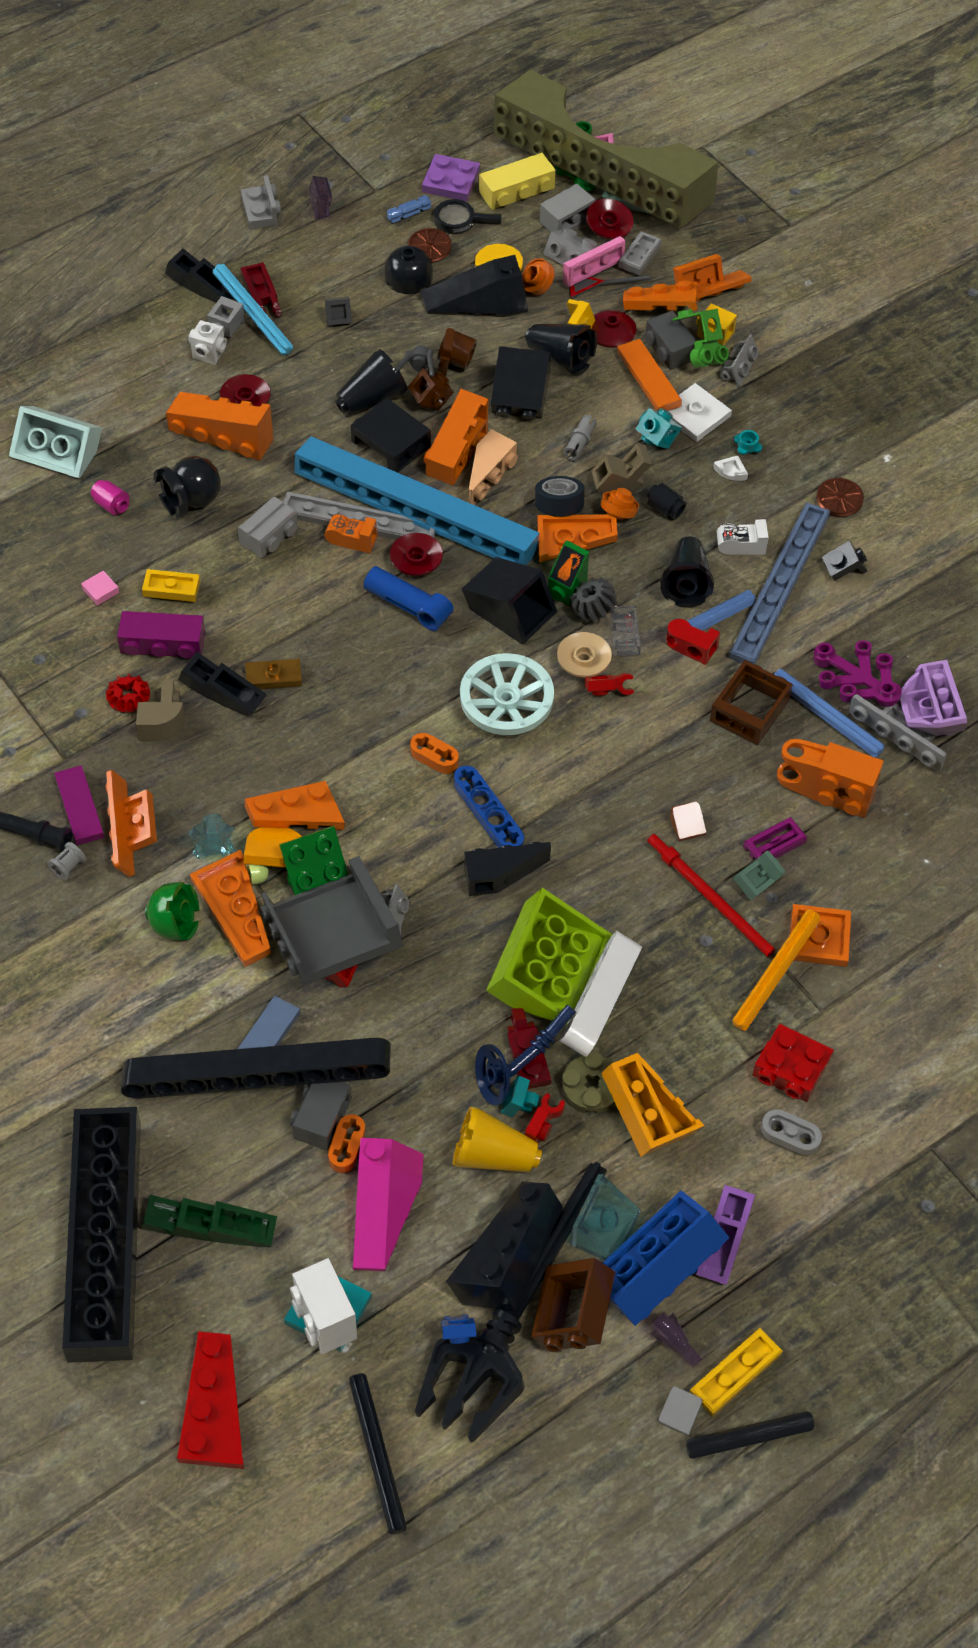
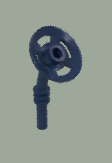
[475,1005,576,1105]

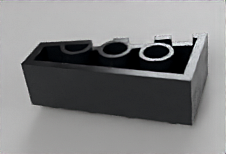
[446,1181,563,1311]

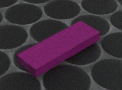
[54,765,104,846]

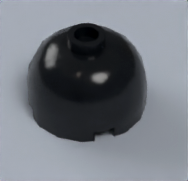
[385,246,433,294]

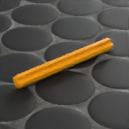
[733,909,820,1031]

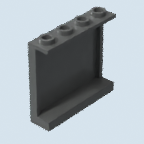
[260,856,403,986]

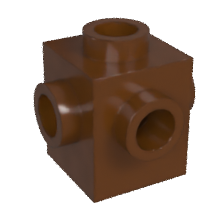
[408,368,454,411]

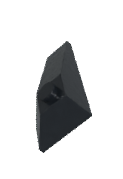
[421,255,528,317]

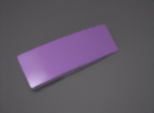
[696,1185,755,1285]

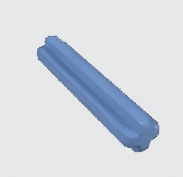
[688,590,756,631]

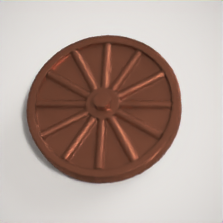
[408,228,451,262]
[816,478,864,517]

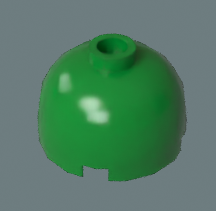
[145,882,200,940]

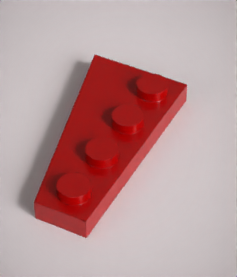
[177,1331,244,1469]

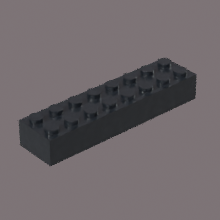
[62,1107,141,1363]

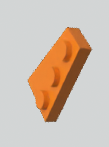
[623,280,698,311]
[537,514,617,563]
[244,781,345,830]

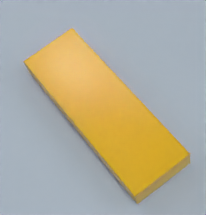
[689,1328,783,1417]

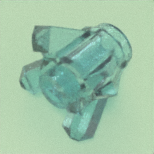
[188,814,236,859]

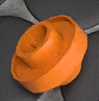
[522,258,555,295]
[600,488,639,520]

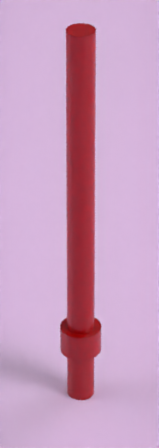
[647,834,775,957]

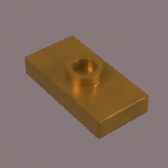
[245,659,302,689]

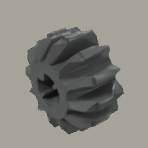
[570,577,618,623]

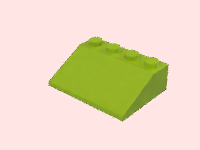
[486,888,613,1025]

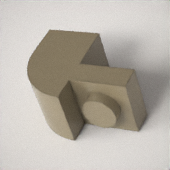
[591,443,652,492]
[136,680,185,741]

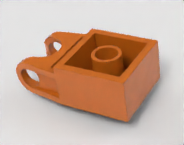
[777,739,884,818]

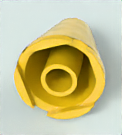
[452,1106,542,1173]

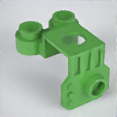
[672,309,729,368]

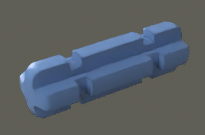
[387,195,431,223]

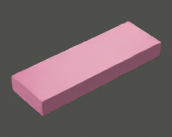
[563,236,625,287]

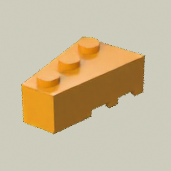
[601,1053,705,1157]

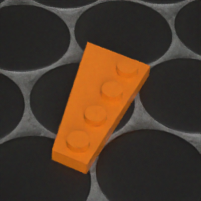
[190,849,271,967]

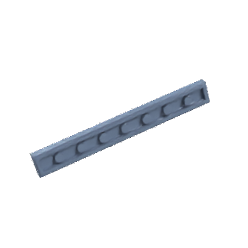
[729,502,831,664]

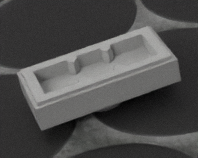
[618,231,662,276]

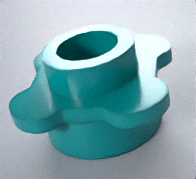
[734,430,762,455]

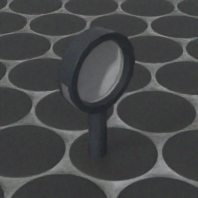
[434,199,502,234]

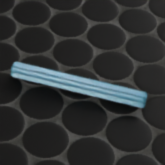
[213,264,293,356]

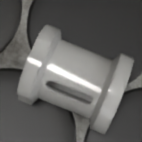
[47,842,86,880]

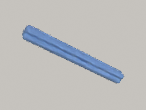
[774,669,885,758]

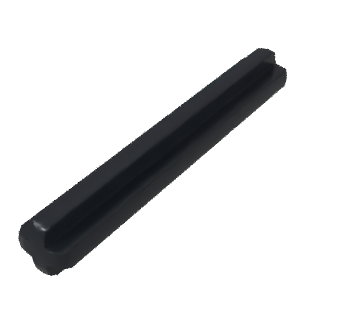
[686,1411,814,1459]

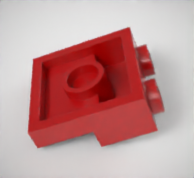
[752,1023,834,1102]

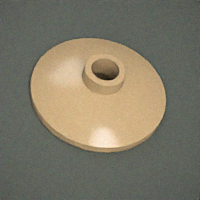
[557,632,612,678]

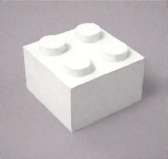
[290,1258,357,1355]

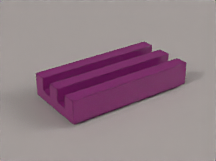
[743,817,807,860]

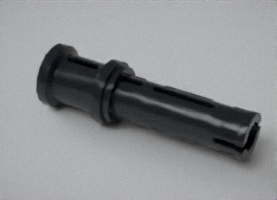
[0,811,73,852]

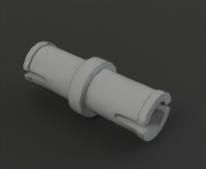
[563,415,597,461]

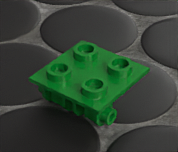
[279,826,349,896]

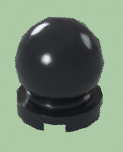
[154,456,221,519]

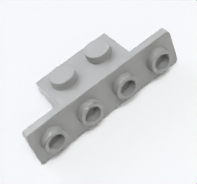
[849,694,947,772]

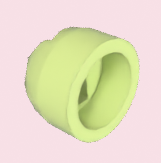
[246,864,269,885]

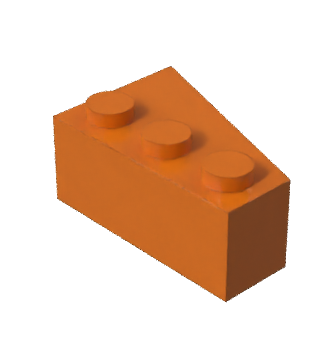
[424,389,489,486]

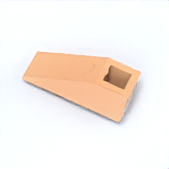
[469,429,518,505]

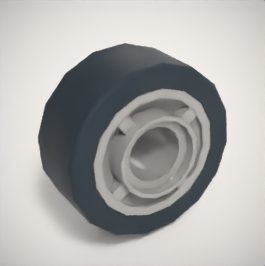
[535,476,585,517]

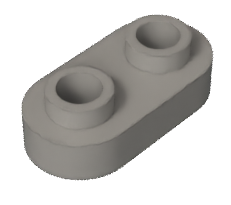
[761,1109,822,1155]

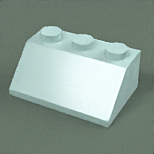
[9,406,102,478]

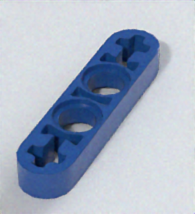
[454,766,524,848]

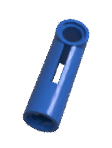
[363,566,454,631]

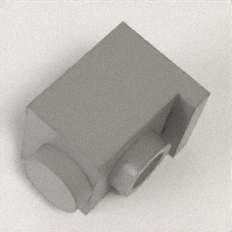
[207,296,245,338]

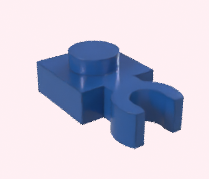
[441,1314,476,1344]

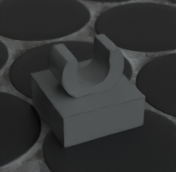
[325,296,352,325]

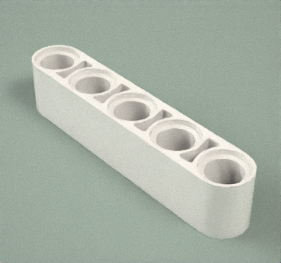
[559,931,642,1057]

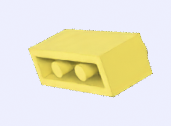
[479,153,556,210]

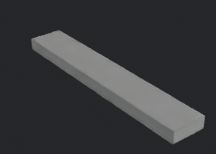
[283,492,436,540]

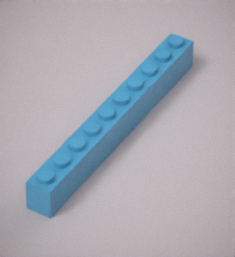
[294,436,540,565]

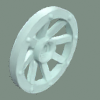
[460,653,554,735]

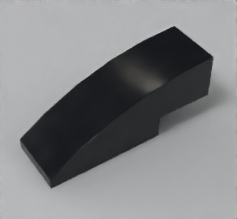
[165,248,233,303]
[178,652,267,716]

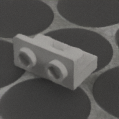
[241,175,281,229]

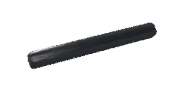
[349,1373,407,1535]

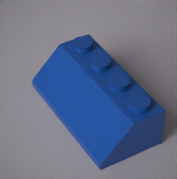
[603,1190,729,1326]

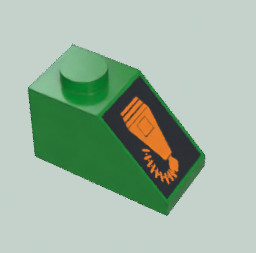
[548,540,589,606]

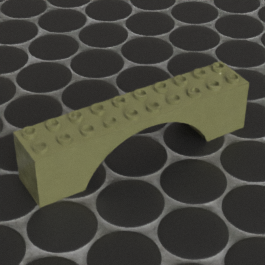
[494,70,719,229]

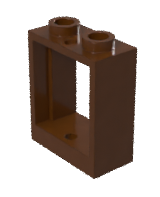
[710,660,793,745]
[531,1258,615,1353]

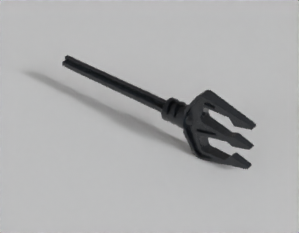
[415,1162,607,1443]

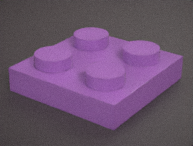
[422,154,480,201]

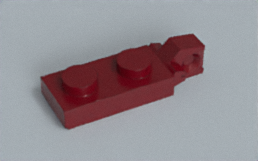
[507,1008,552,1090]

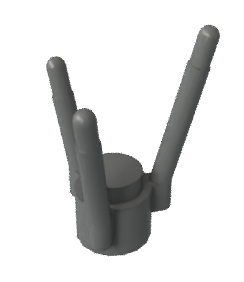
[395,345,434,402]

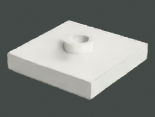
[668,383,732,442]

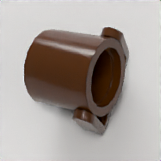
[437,328,477,375]

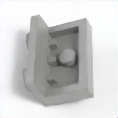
[544,228,597,265]

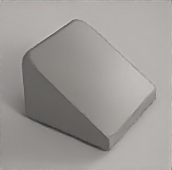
[658,1386,703,1436]

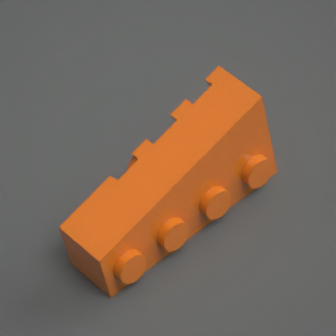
[166,392,274,461]

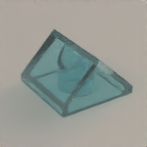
[571,1174,641,1261]

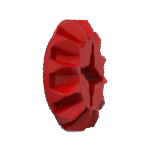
[106,673,150,712]

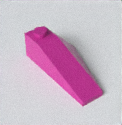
[353,1138,424,1271]

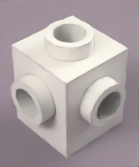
[188,320,227,365]

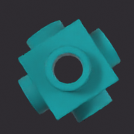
[636,408,682,449]

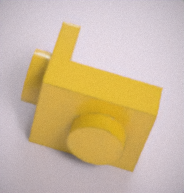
[566,299,595,329]

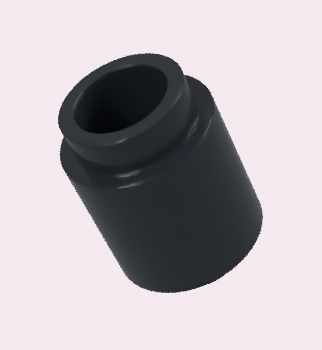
[647,483,687,520]

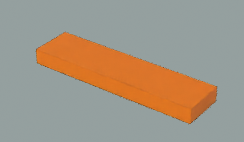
[617,339,682,411]

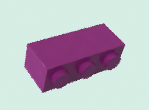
[117,611,206,658]

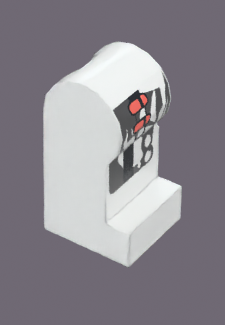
[716,519,769,555]

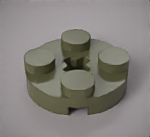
[562,1052,616,1114]

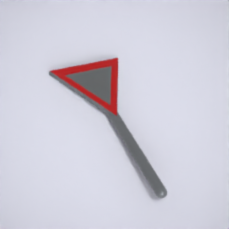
[569,275,651,299]

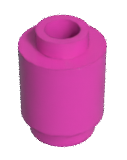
[91,480,129,515]

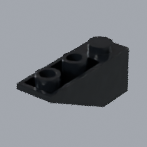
[464,842,551,896]

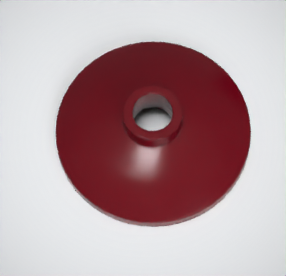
[586,198,634,240]
[592,310,636,348]
[220,374,271,407]
[390,533,443,576]

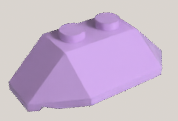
[899,660,967,736]

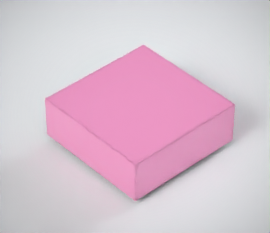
[81,571,119,606]

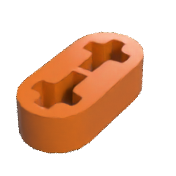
[410,733,459,774]
[328,1114,366,1173]

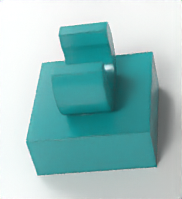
[501,1076,539,1117]

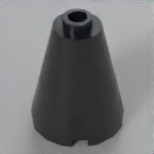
[525,324,597,375]
[335,349,408,415]
[660,536,714,607]

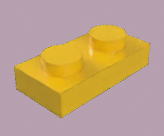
[142,569,200,602]

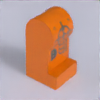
[324,514,377,554]

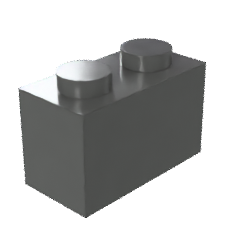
[644,310,697,370]
[290,1082,352,1151]

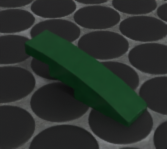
[141,1194,277,1248]

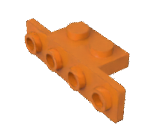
[661,254,752,310]
[105,770,157,877]

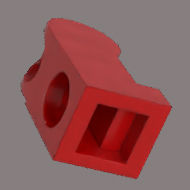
[666,619,720,665]

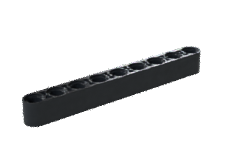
[121,1038,391,1098]

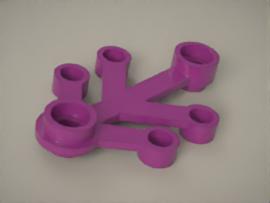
[814,640,902,707]

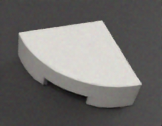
[714,456,748,481]

